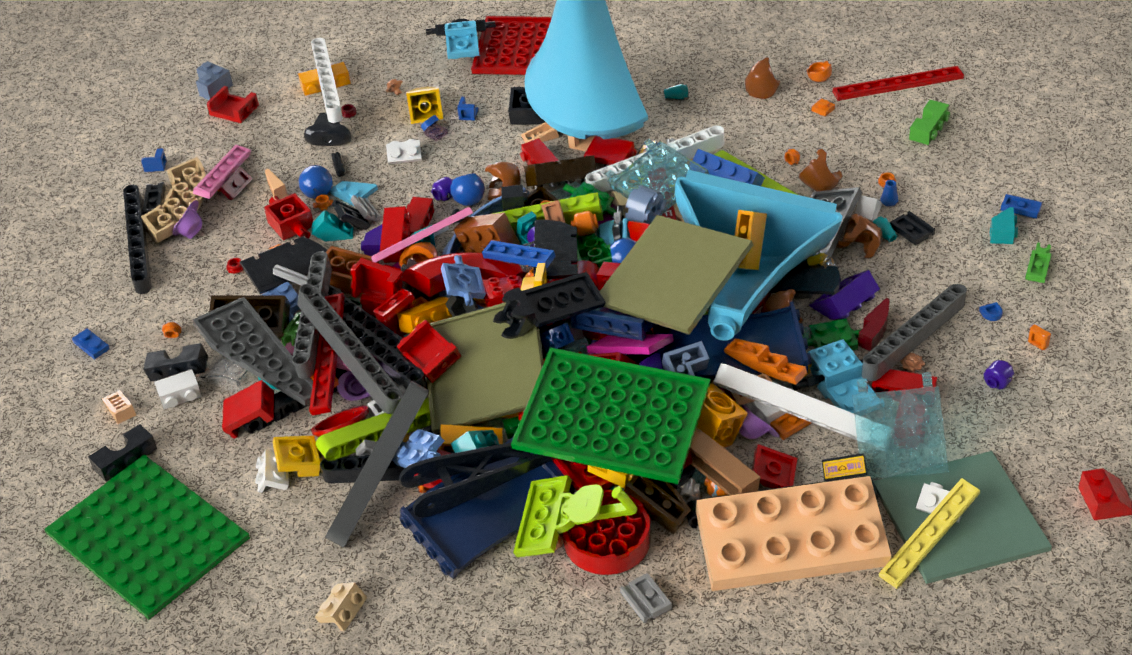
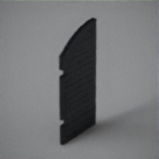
[534,220,578,279]
[240,236,327,294]
[769,265,841,295]

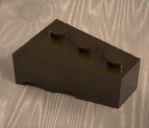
[624,475,691,535]

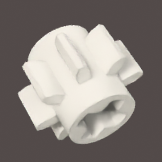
[676,478,700,504]

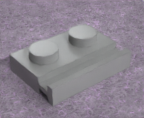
[620,573,672,623]

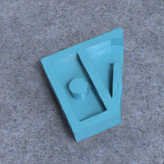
[330,181,378,207]

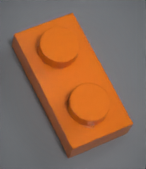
[770,413,811,440]

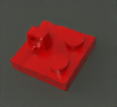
[751,444,798,489]

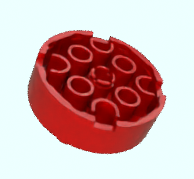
[563,490,651,575]

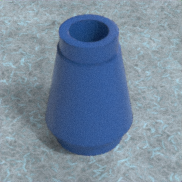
[880,180,898,207]

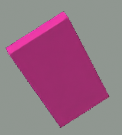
[587,334,674,355]

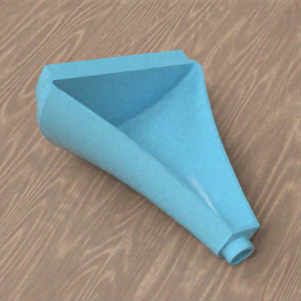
[525,0,648,139]
[675,170,843,341]

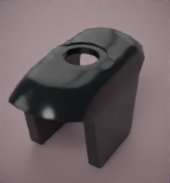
[304,112,352,146]

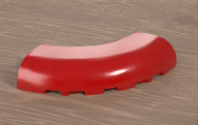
[402,252,533,297]

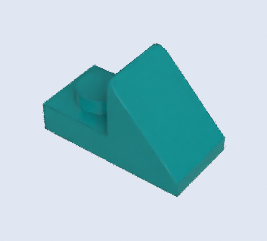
[516,211,536,246]

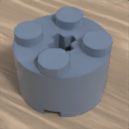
[625,185,666,224]

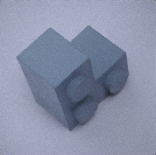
[196,61,233,100]
[662,341,709,376]

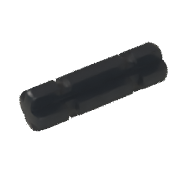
[331,152,346,177]

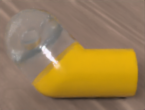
[807,253,835,268]

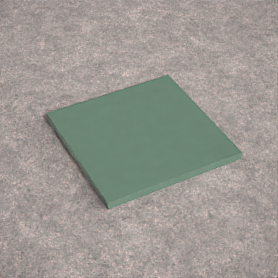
[873,451,1052,584]

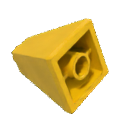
[406,86,443,124]

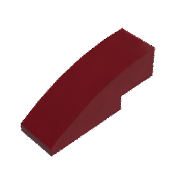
[858,298,890,352]

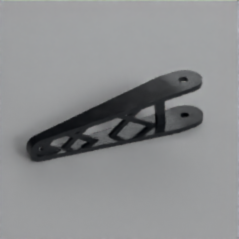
[399,442,556,518]

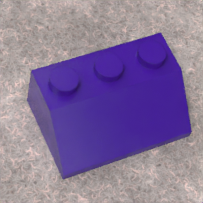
[809,270,880,320]

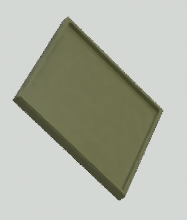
[600,215,753,335]
[427,302,544,434]

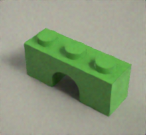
[909,99,950,145]

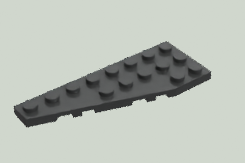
[794,187,862,299]
[192,297,313,406]

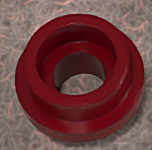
[341,104,357,118]

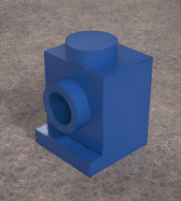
[540,323,574,352]

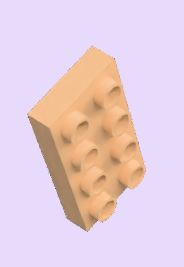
[696,476,891,591]

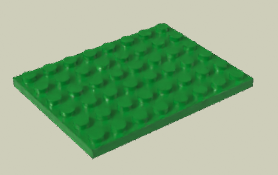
[511,348,710,484]
[44,455,250,620]

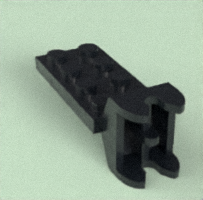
[493,272,606,339]

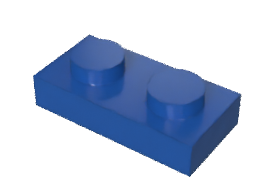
[1001,194,1042,219]
[72,329,110,360]

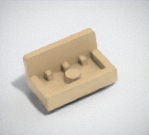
[315,582,367,631]

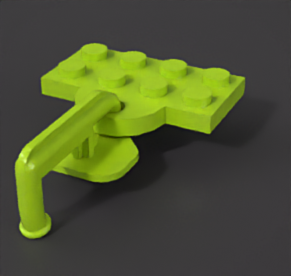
[513,475,637,558]

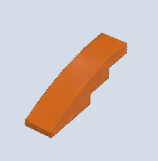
[724,338,807,385]

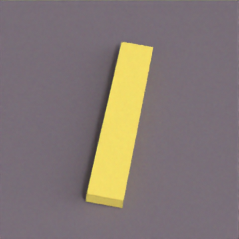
[879,478,980,589]

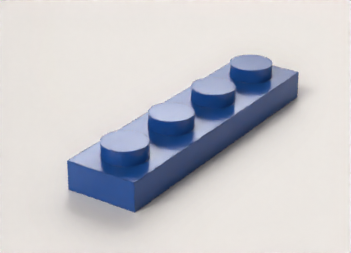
[482,240,556,269]

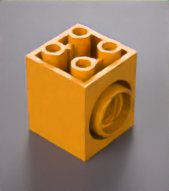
[697,384,748,448]

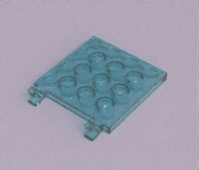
[605,139,709,216]
[852,372,949,479]

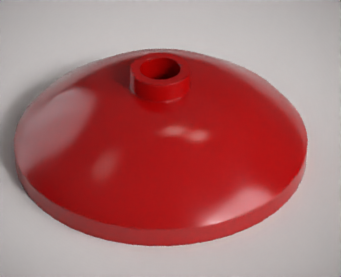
[311,406,369,437]

